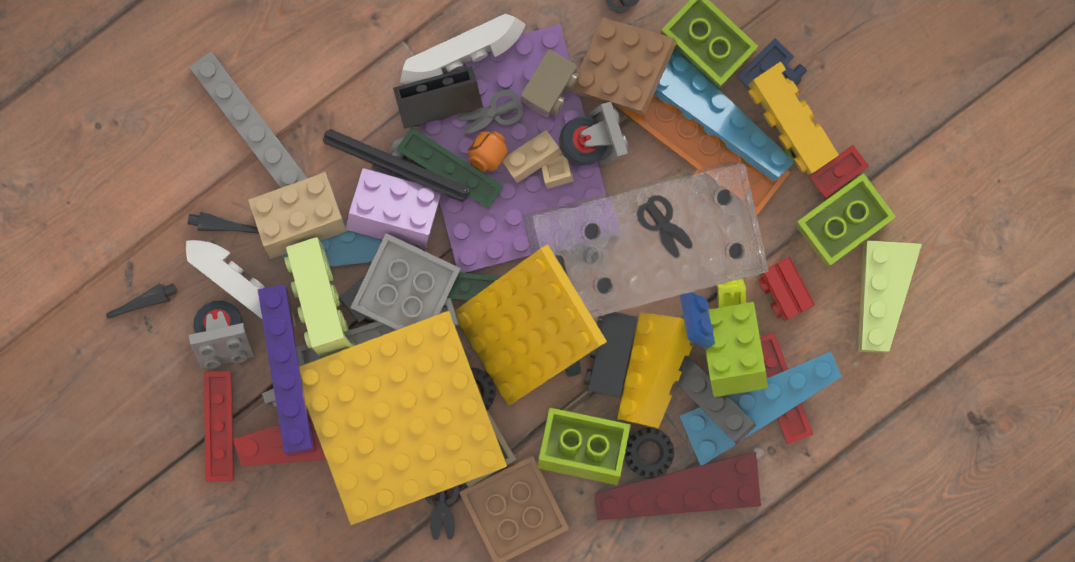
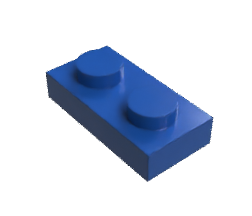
[680,290,715,349]

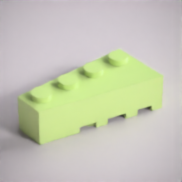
[284,237,354,358]
[858,241,922,353]

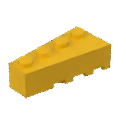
[748,62,839,175]
[617,312,693,428]

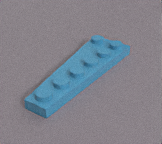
[654,50,794,182]
[680,352,842,466]

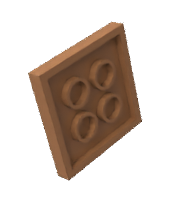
[572,17,677,115]
[459,455,569,562]

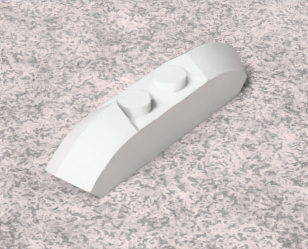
[400,14,526,84]
[186,240,296,326]

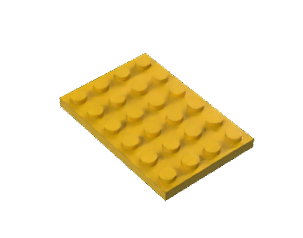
[455,245,607,406]

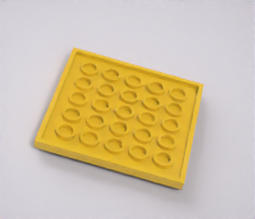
[299,311,507,525]

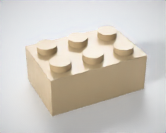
[248,172,347,259]

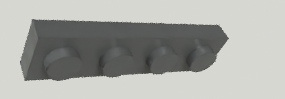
[676,356,756,445]

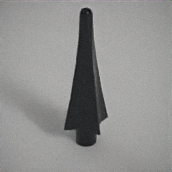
[187,211,259,234]
[106,283,177,318]

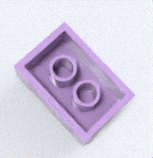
[346,168,441,251]

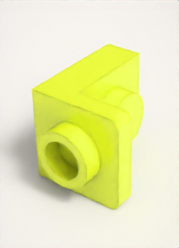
[715,274,746,308]

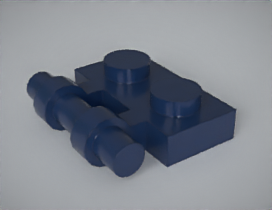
[736,38,807,90]

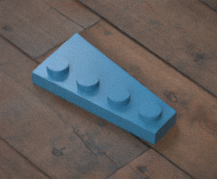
[283,221,382,267]

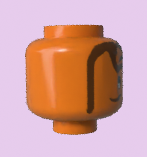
[468,131,508,172]

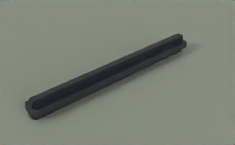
[323,129,470,202]

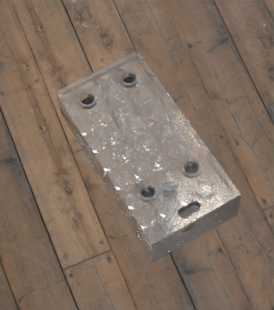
[522,162,769,318]

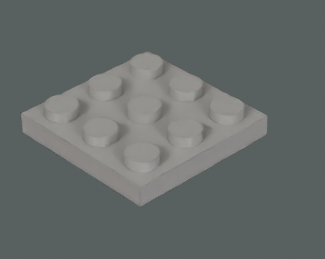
[351,233,461,330]

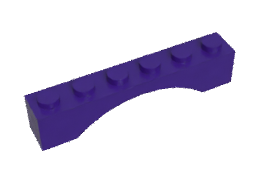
[257,284,315,456]

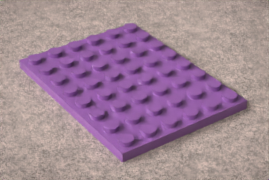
[403,24,616,273]

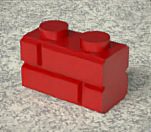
[758,257,815,321]

